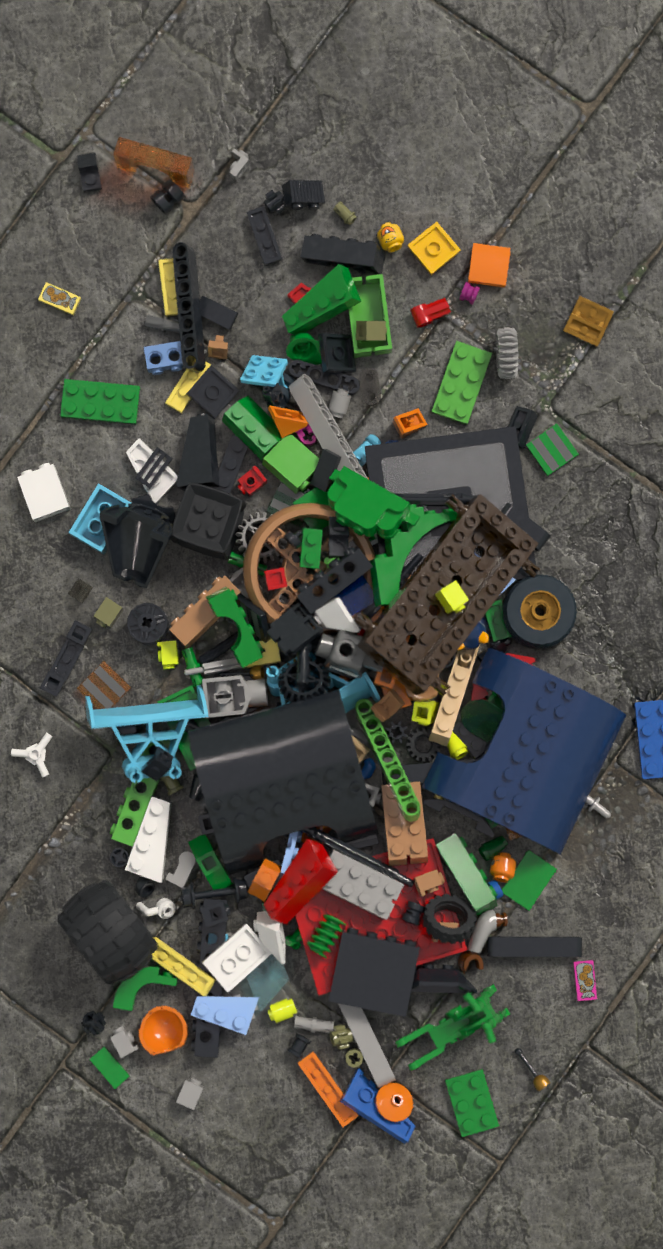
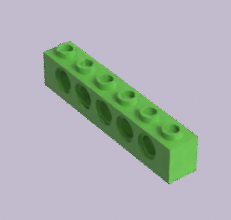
[110,730,172,847]

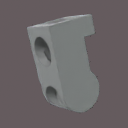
[165,851,196,888]

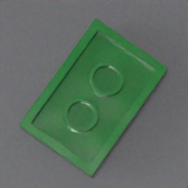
[445,1069,499,1137]

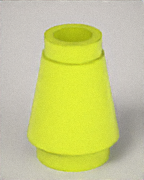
[447,731,468,760]

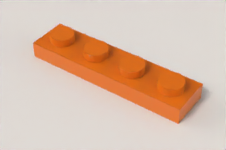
[298,1051,359,1127]

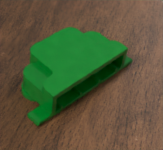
[328,466,420,539]

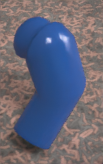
[362,758,376,780]

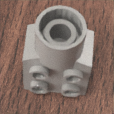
[202,675,268,718]

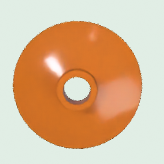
[375,1083,413,1122]

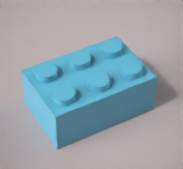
[69,483,132,555]

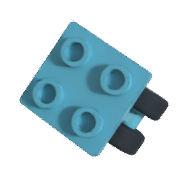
[240,355,295,404]

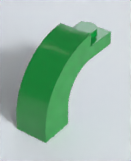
[113,966,178,1011]

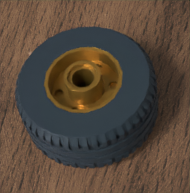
[503,574,577,649]

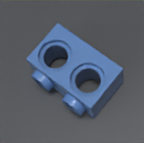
[144,341,184,375]

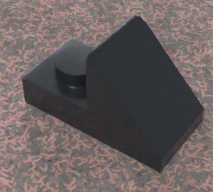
[77,152,102,193]

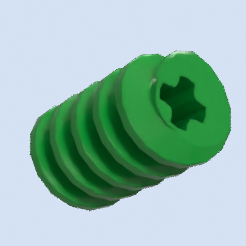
[307,914,346,959]

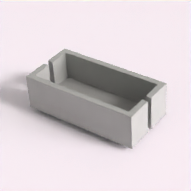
[322,850,404,920]

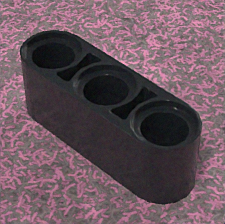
[501,502,551,552]

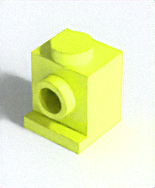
[157,641,179,669]

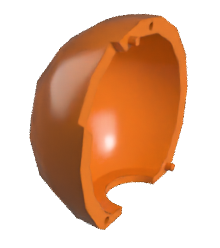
[139,1006,188,1055]

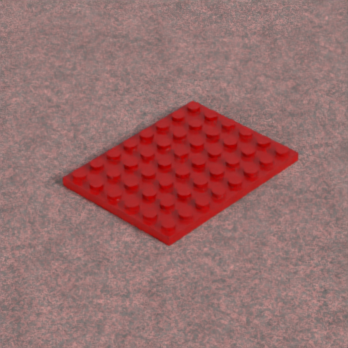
[295,838,467,995]

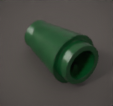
[478,836,508,861]

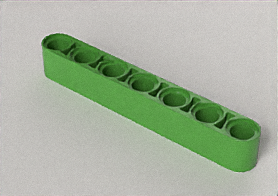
[355,699,421,822]

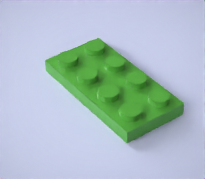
[431,341,492,425]

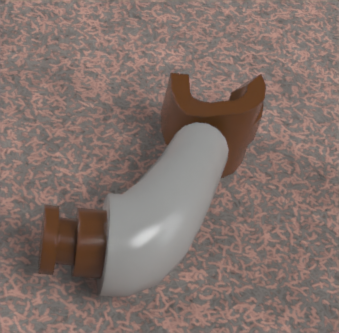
[458,910,508,973]

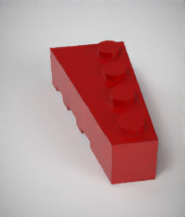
[264,839,338,924]

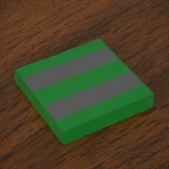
[526,423,579,477]

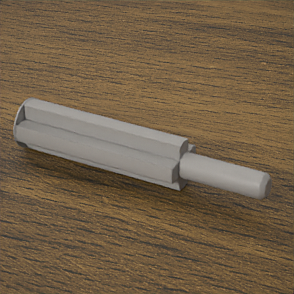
[184,658,242,676]

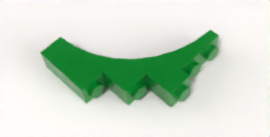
[370,504,457,607]

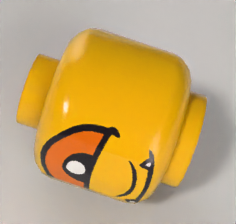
[377,223,404,252]

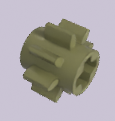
[330,1025,353,1050]

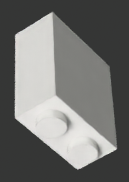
[17,463,71,522]

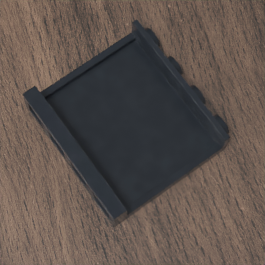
[329,927,420,1017]

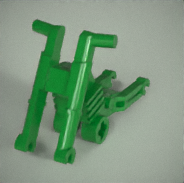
[395,984,510,1071]

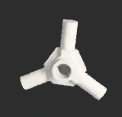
[11,732,53,778]

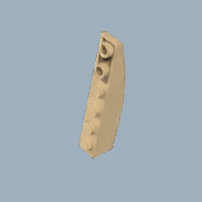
[429,645,480,746]

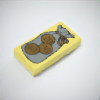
[38,282,81,316]

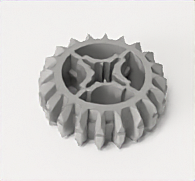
[496,327,518,379]
[236,512,287,564]

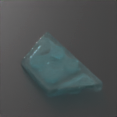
[246,954,289,1011]

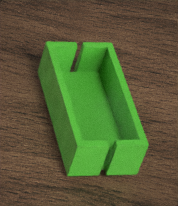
[348,274,392,358]

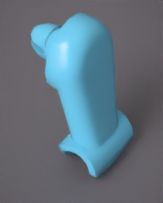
[353,434,381,467]

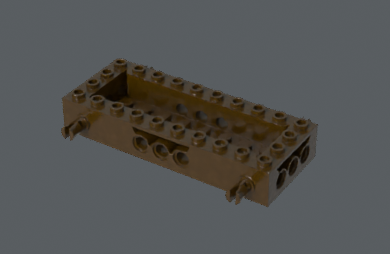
[353,494,540,696]

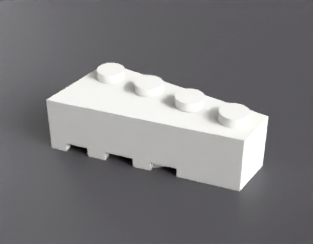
[125,797,171,883]

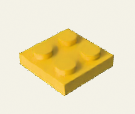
[407,222,461,275]

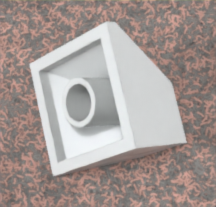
[313,597,360,633]
[253,911,286,964]

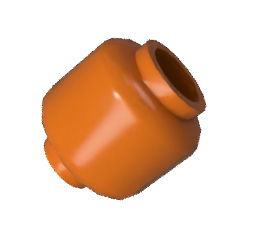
[490,852,517,883]

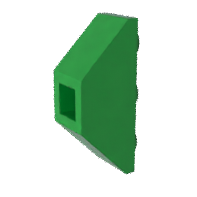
[188,834,233,890]

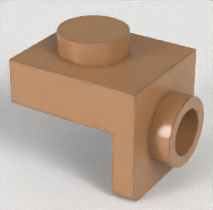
[371,689,406,722]

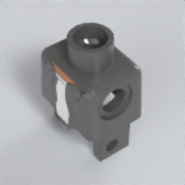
[315,630,383,679]

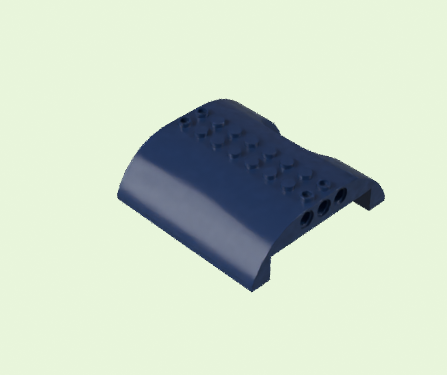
[422,648,626,855]

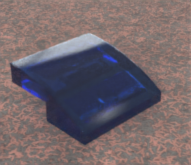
[331,575,375,616]

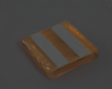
[77,661,131,709]

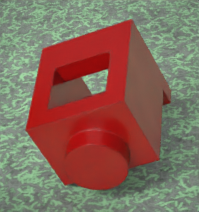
[237,466,268,497]

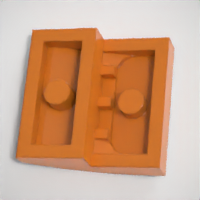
[468,243,511,288]

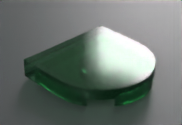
[461,699,504,742]

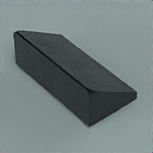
[508,406,538,449]

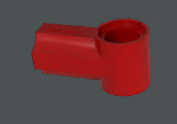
[410,298,451,328]

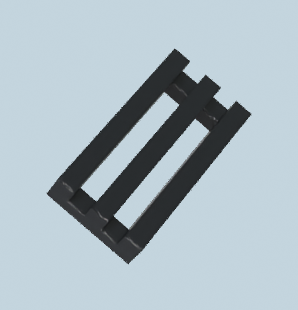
[135,447,173,489]

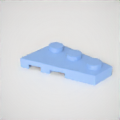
[279,831,303,881]
[191,996,259,1035]

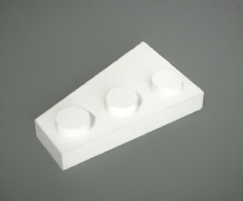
[126,438,178,503]

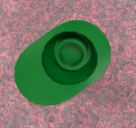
[286,332,322,365]

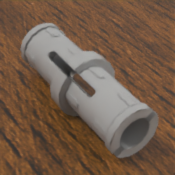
[294,1016,334,1033]

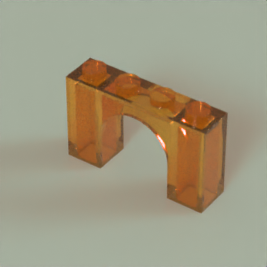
[113,137,195,188]

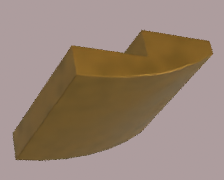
[563,296,614,347]

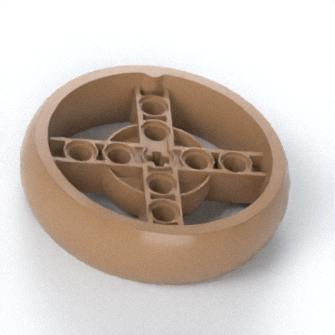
[243,503,375,636]

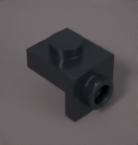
[141,747,173,782]

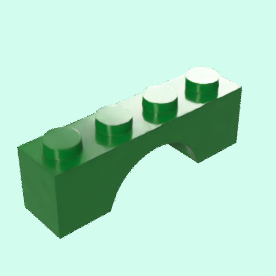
[205,587,263,668]

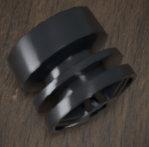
[127,603,170,646]

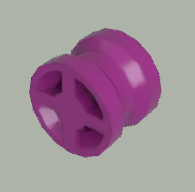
[459,282,480,305]

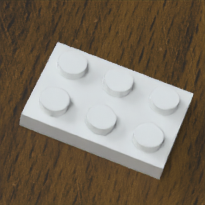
[202,924,272,992]

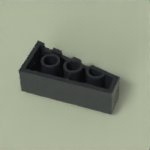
[300,234,386,275]

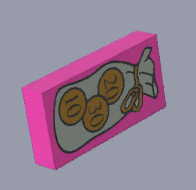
[573,960,597,1001]

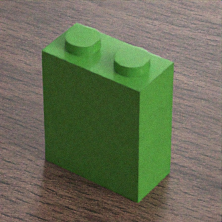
[262,434,319,494]

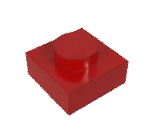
[264,567,288,590]

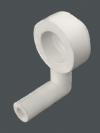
[136,898,176,919]

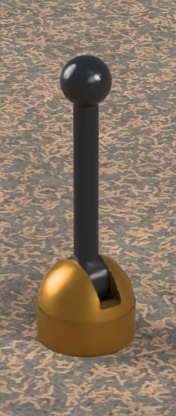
[218,665,265,680]
[515,1048,551,1091]

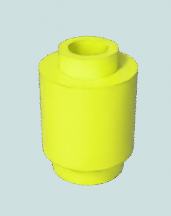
[267,998,297,1023]

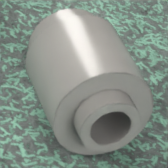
[328,388,351,418]

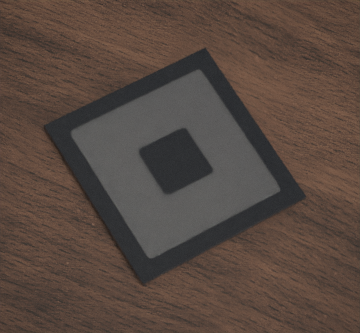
[364,426,537,590]

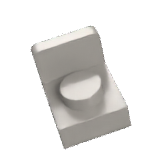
[229,149,250,182]

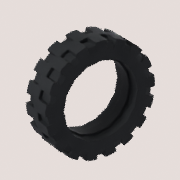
[423,894,476,944]

